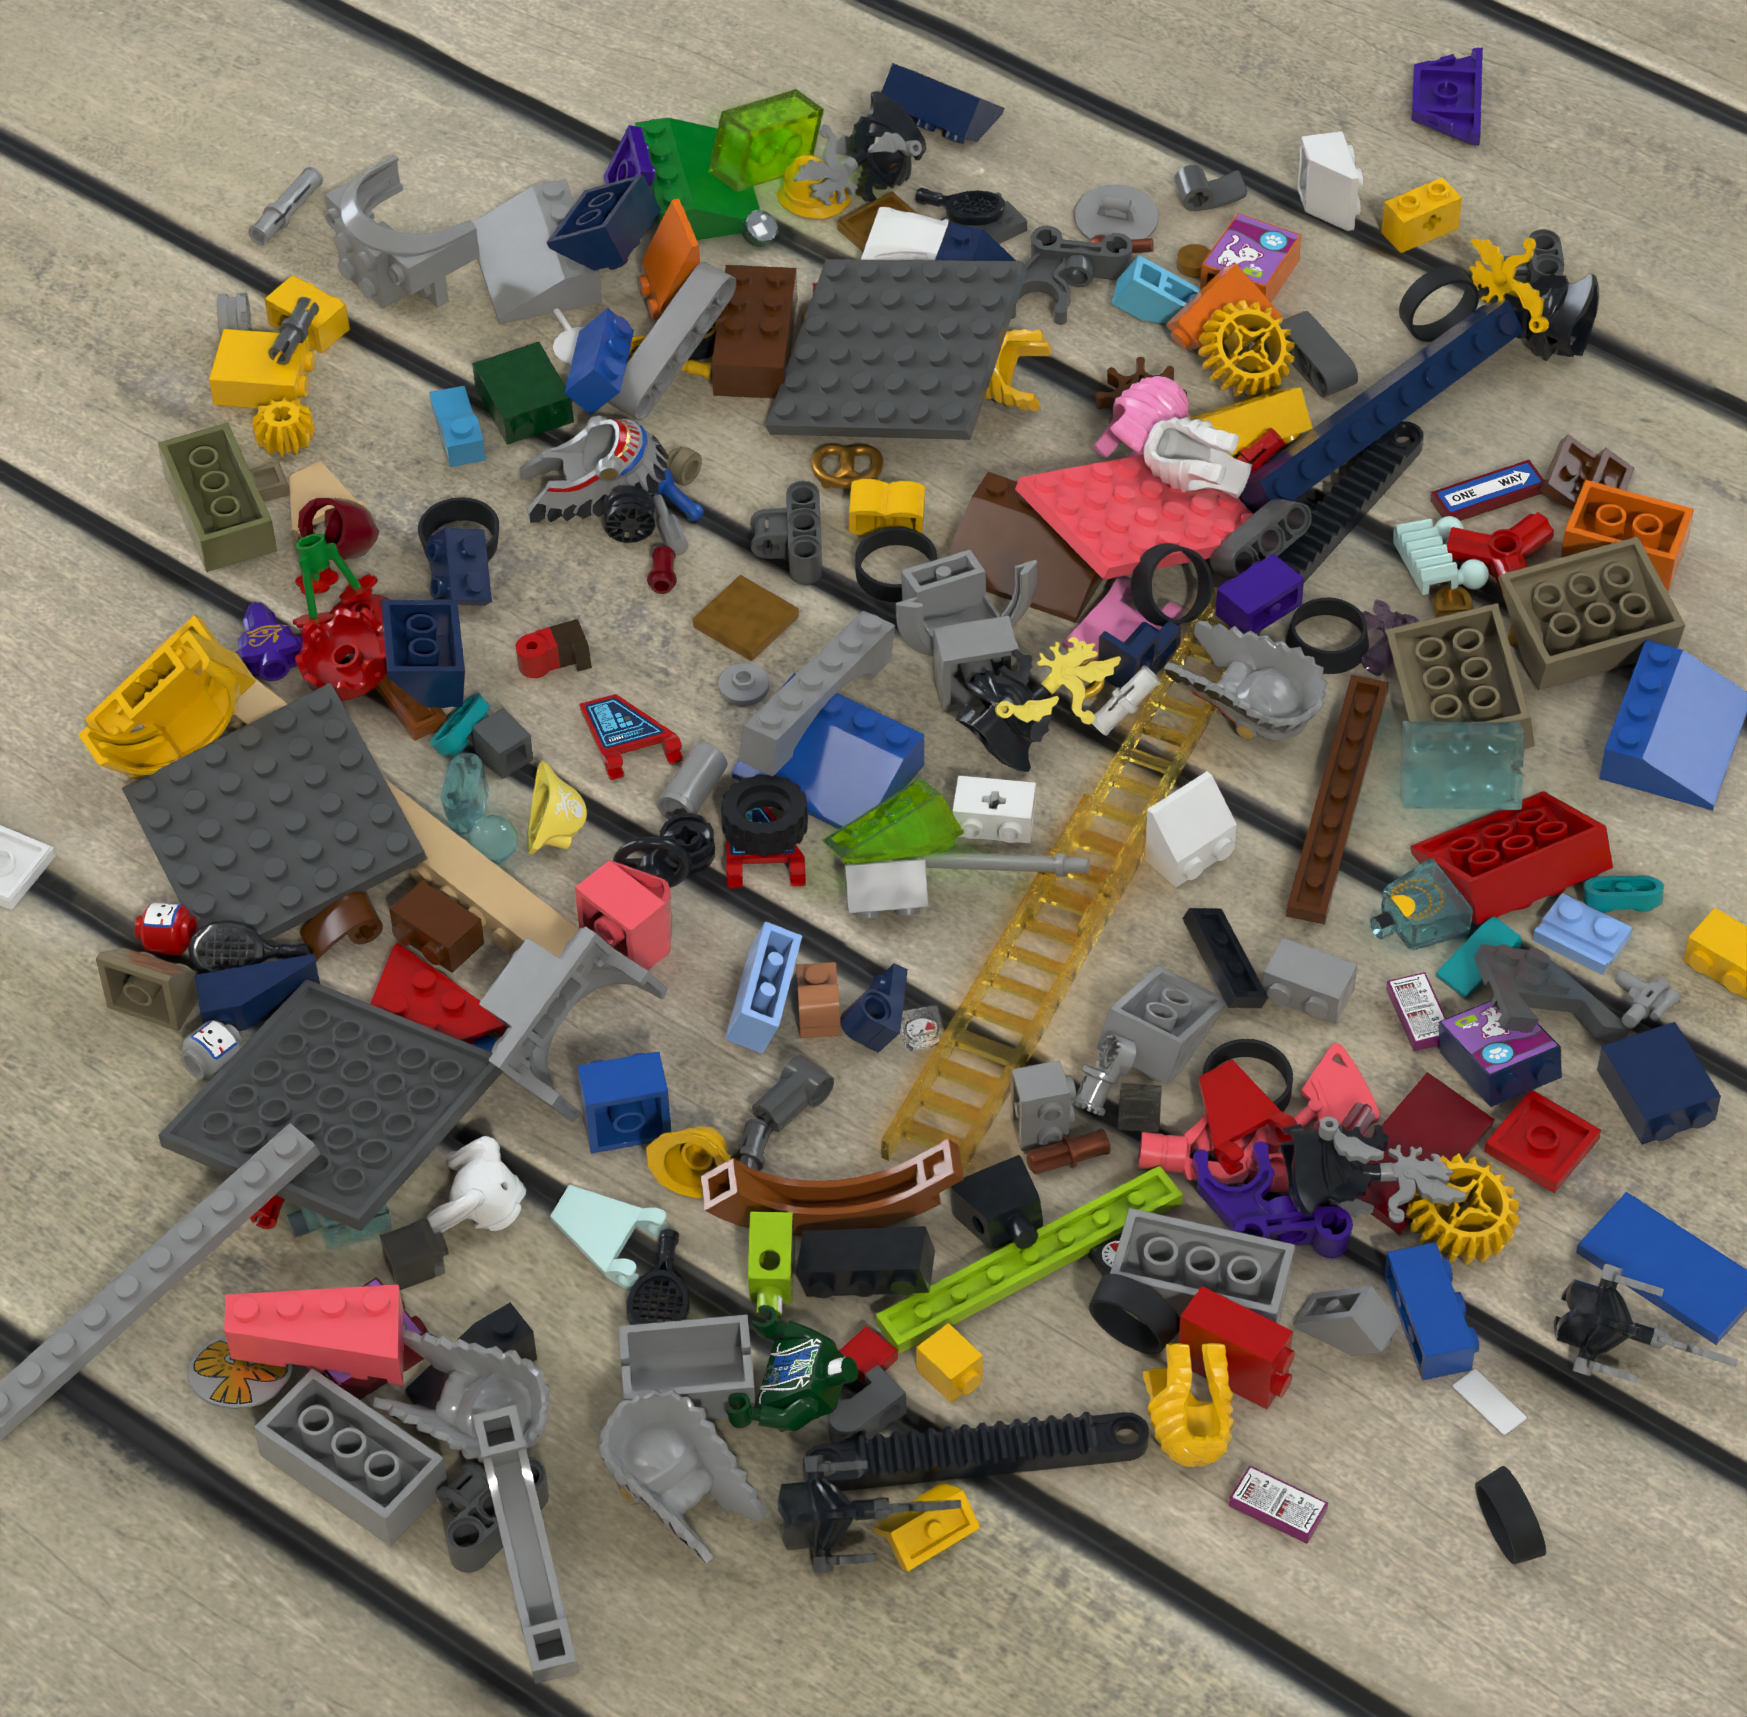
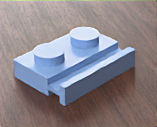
[1533,893,1633,975]

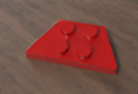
[370,942,508,1044]

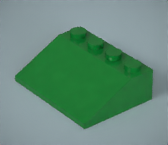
[635,117,761,240]

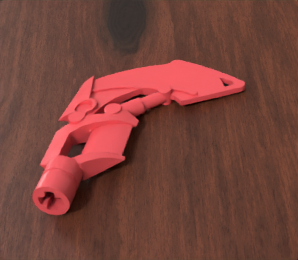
[1138,1043,1380,1193]

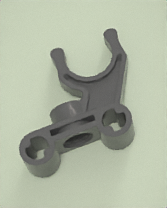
[1011,226,1132,325]

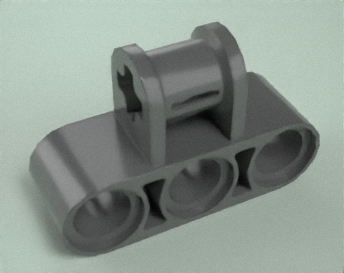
[750,481,823,585]
[436,1457,549,1573]

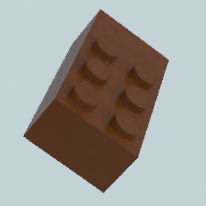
[712,265,798,399]

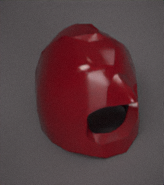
[298,498,379,560]

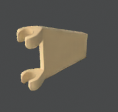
[289,461,366,542]

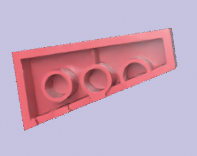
[224,1285,404,1386]

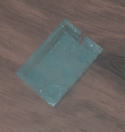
[1399,721,1525,810]

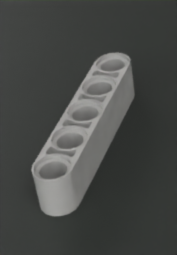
[608,262,737,420]

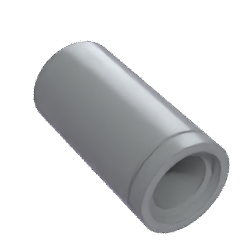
[657,743,728,820]

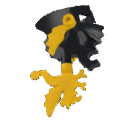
[1469,238,1600,361]

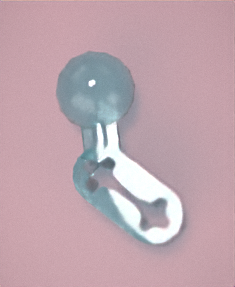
[441,753,518,864]

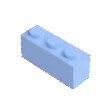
[725,921,802,1054]

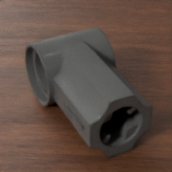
[752,1055,834,1133]

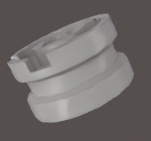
[217,293,252,339]

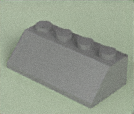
[1110,1208,1296,1324]

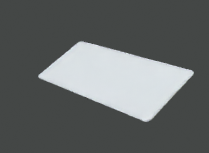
[1453,1369,1527,1435]

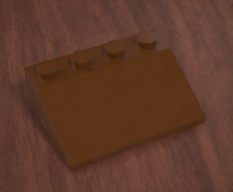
[946,472,1103,623]

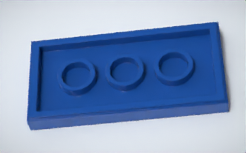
[1576,1192,1747,1345]

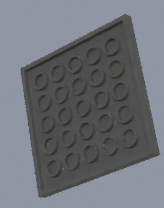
[766,259,1027,440]
[122,683,428,968]
[158,979,502,1231]

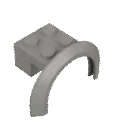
[896,550,1037,656]

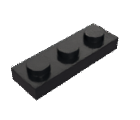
[1182,908,1269,1008]

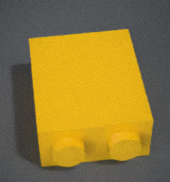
[209,329,316,408]

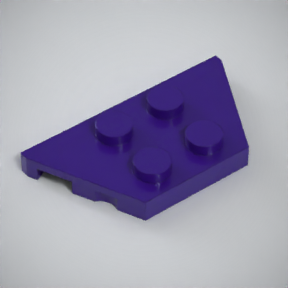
[1411,47,1483,146]

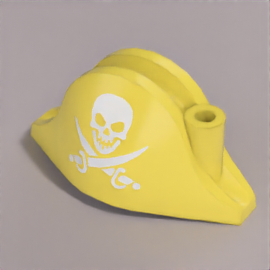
[528,760,587,854]

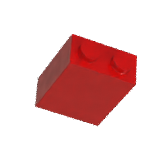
[1178,1286,1295,1409]

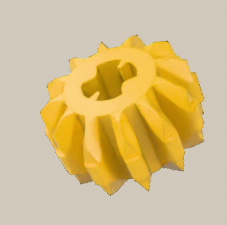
[252,396,315,458]

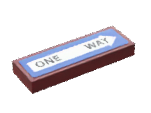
[1430,460,1544,521]

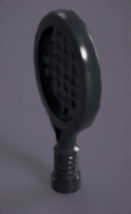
[915,188,1007,226]
[188,920,308,973]
[626,1229,690,1325]

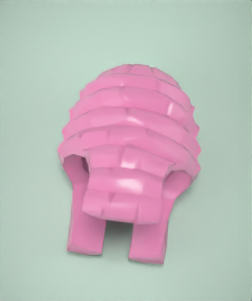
[1092,376,1190,459]

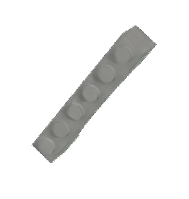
[739,611,896,777]
[472,1405,579,1684]

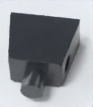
[949,1155,1043,1249]

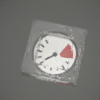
[900,1005,946,1052]

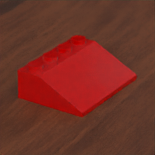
[1410,791,1613,925]

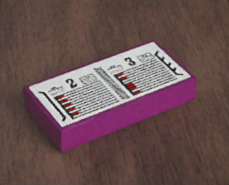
[1386,972,1446,1051]
[1229,1465,1328,1544]

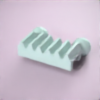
[1393,516,1489,595]

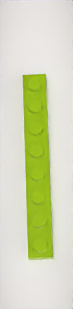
[876,1165,1183,1354]

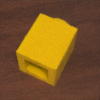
[916,1323,983,1403]

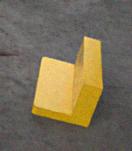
[871,1483,981,1572]

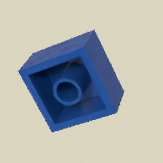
[578,1051,671,1154]

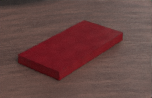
[1357,1072,1495,1235]

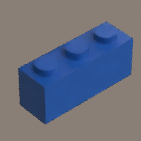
[564,308,634,415]
[1384,1242,1479,1381]

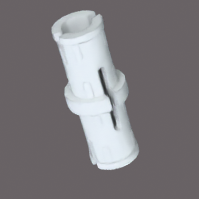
[1092,665,1161,736]

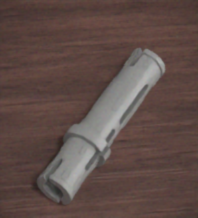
[248,167,323,246]

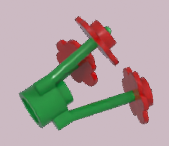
[293,534,378,628]

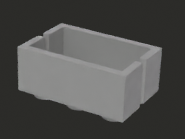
[618,1315,755,1420]

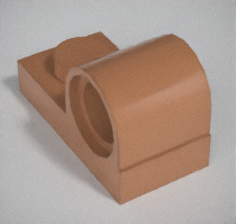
[796,962,841,1038]

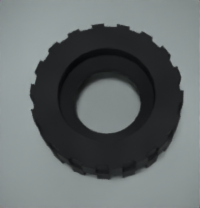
[721,774,808,856]

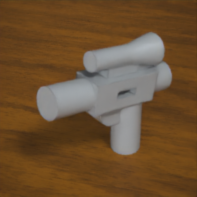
[1615,970,1681,1029]

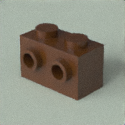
[390,880,484,973]

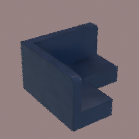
[1098,620,1181,689]

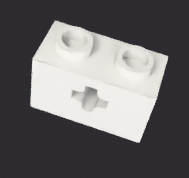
[953,775,1036,844]

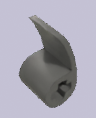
[1174,165,1247,211]

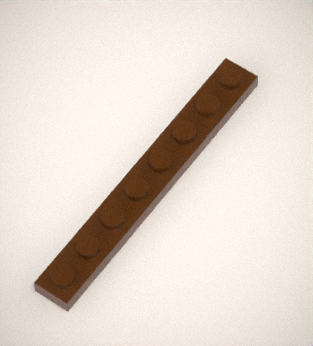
[1286,675,1389,924]

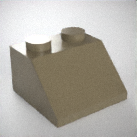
[96,948,198,1031]

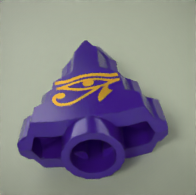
[234,602,303,681]

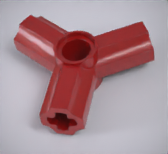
[1447,512,1554,600]

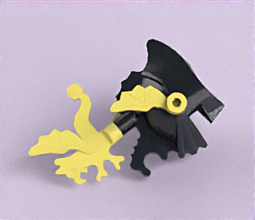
[955,637,1121,772]

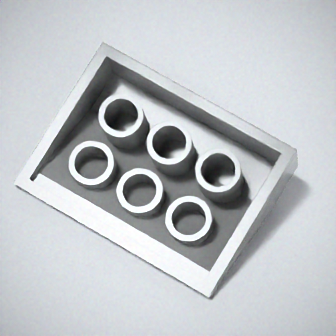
[473,179,602,324]

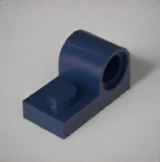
[840,963,908,1053]

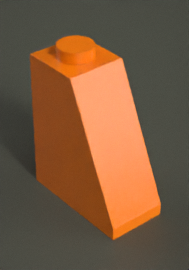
[1166,263,1283,351]

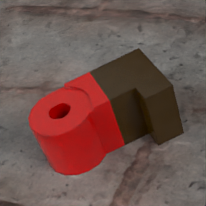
[515,619,592,678]

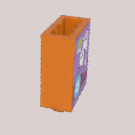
[1200,213,1302,302]

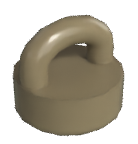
[666,447,702,486]

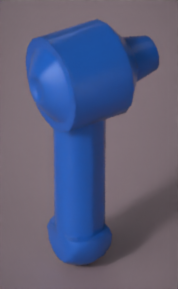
[653,469,704,521]

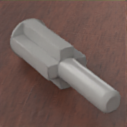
[653,494,688,556]

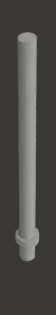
[834,849,1091,877]

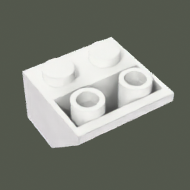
[1297,131,1363,231]

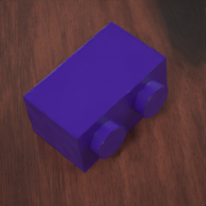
[1215,554,1304,634]

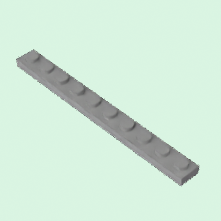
[0,1123,320,1442]

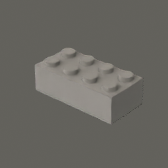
[254,1368,448,1546]

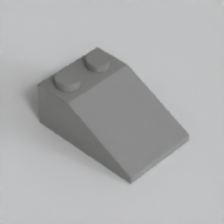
[1096,966,1227,1084]

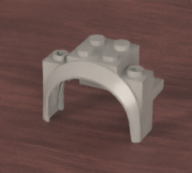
[325,155,480,309]
[479,926,668,1121]

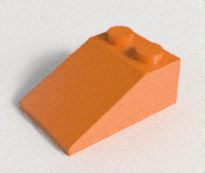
[638,198,700,320]

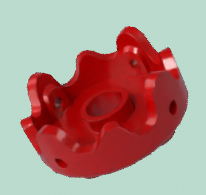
[295,607,387,701]

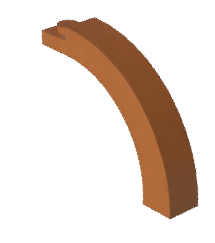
[701,1139,964,1236]

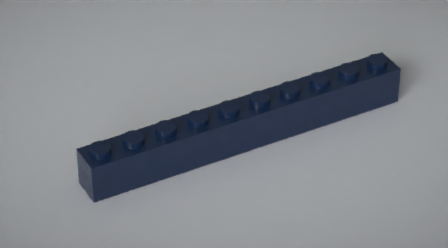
[1240,300,1524,513]

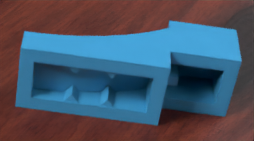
[429,385,486,467]

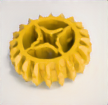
[1198,300,1295,398]
[1405,1153,1519,1266]

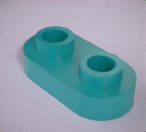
[430,693,490,756]
[1583,875,1664,913]

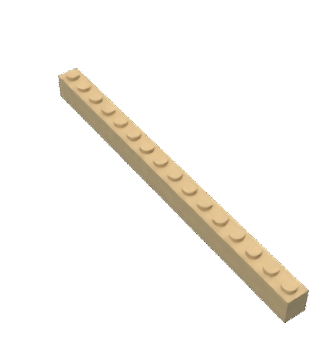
[151,633,586,1004]

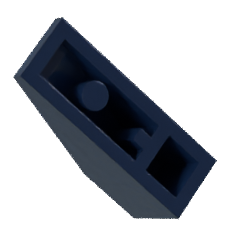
[195,954,320,1031]

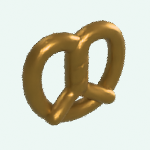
[811,444,884,489]

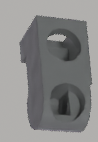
[828,1365,907,1443]

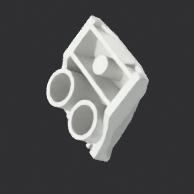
[861,207,949,260]

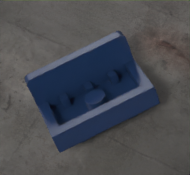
[426,528,492,606]

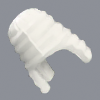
[1143,417,1252,499]

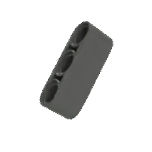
[1279,311,1358,398]
[1210,498,1312,578]

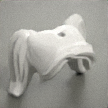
[420,1136,527,1240]

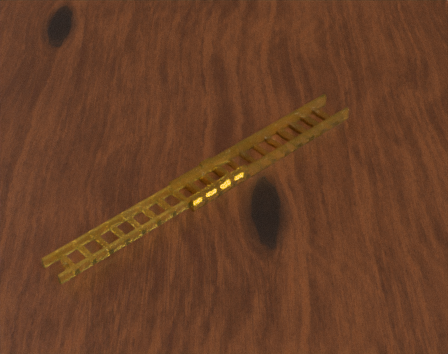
[881,587,1261,1174]

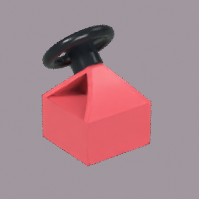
[575,837,692,970]

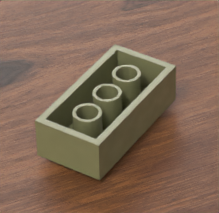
[158,422,277,572]

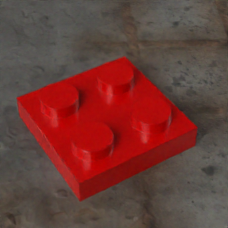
[1484,1090,1601,1194]

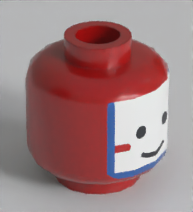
[135,903,197,956]

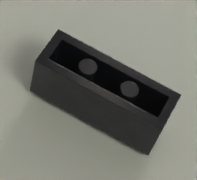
[796,1226,935,1298]

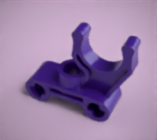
[1192,1141,1353,1258]

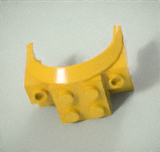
[78,615,256,780]

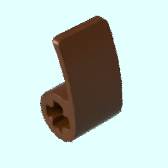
[300,891,383,962]

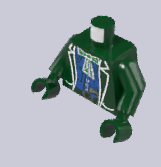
[727,1305,858,1432]

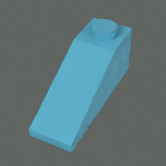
[1111,255,1201,324]

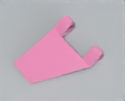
[1062,575,1182,661]

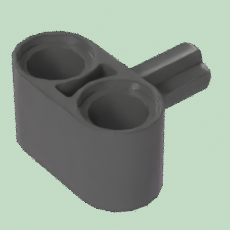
[1504,229,1565,285]

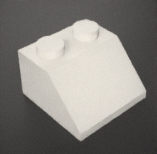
[1145,771,1237,888]

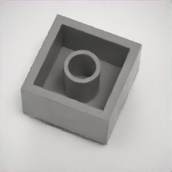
[934,616,1019,712]

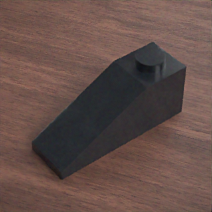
[405,1302,537,1409]

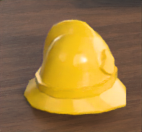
[775,155,851,219]
[646,1125,731,1198]

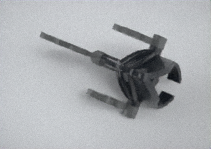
[777,1455,962,1573]

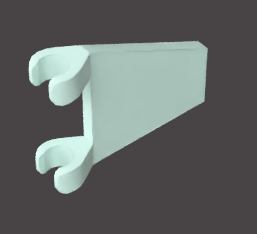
[550,1185,669,1290]

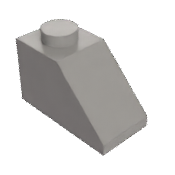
[1293,1286,1401,1356]

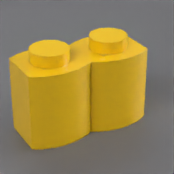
[849,479,925,536]

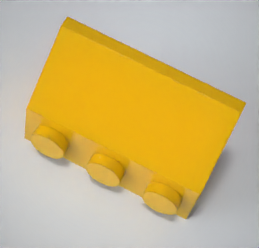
[1189,387,1313,459]

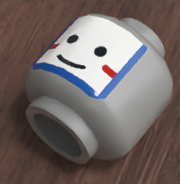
[181,1020,242,1081]

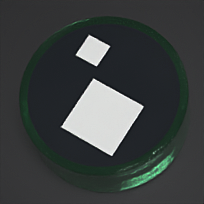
[741,210,778,247]

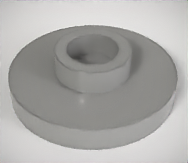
[718,663,769,706]

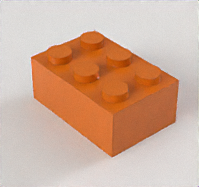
[1561,480,1694,591]

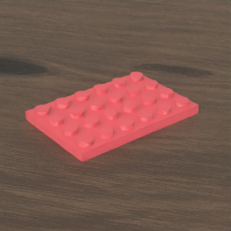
[1015,454,1254,580]

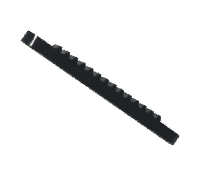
[1277,421,1424,583]
[803,1412,1149,1491]

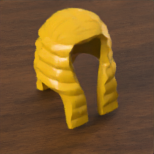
[985,329,1052,412]
[1143,1343,1234,1467]

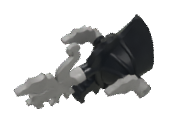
[793,91,927,206]
[1280,1117,1466,1223]
[1554,1264,1738,1383]

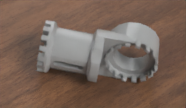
[1071,1034,1137,1116]

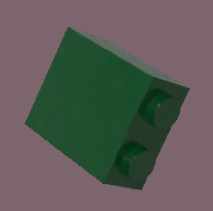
[472,342,574,445]

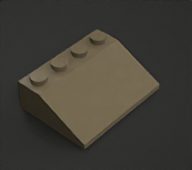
[1498,536,1685,690]
[1386,603,1535,755]

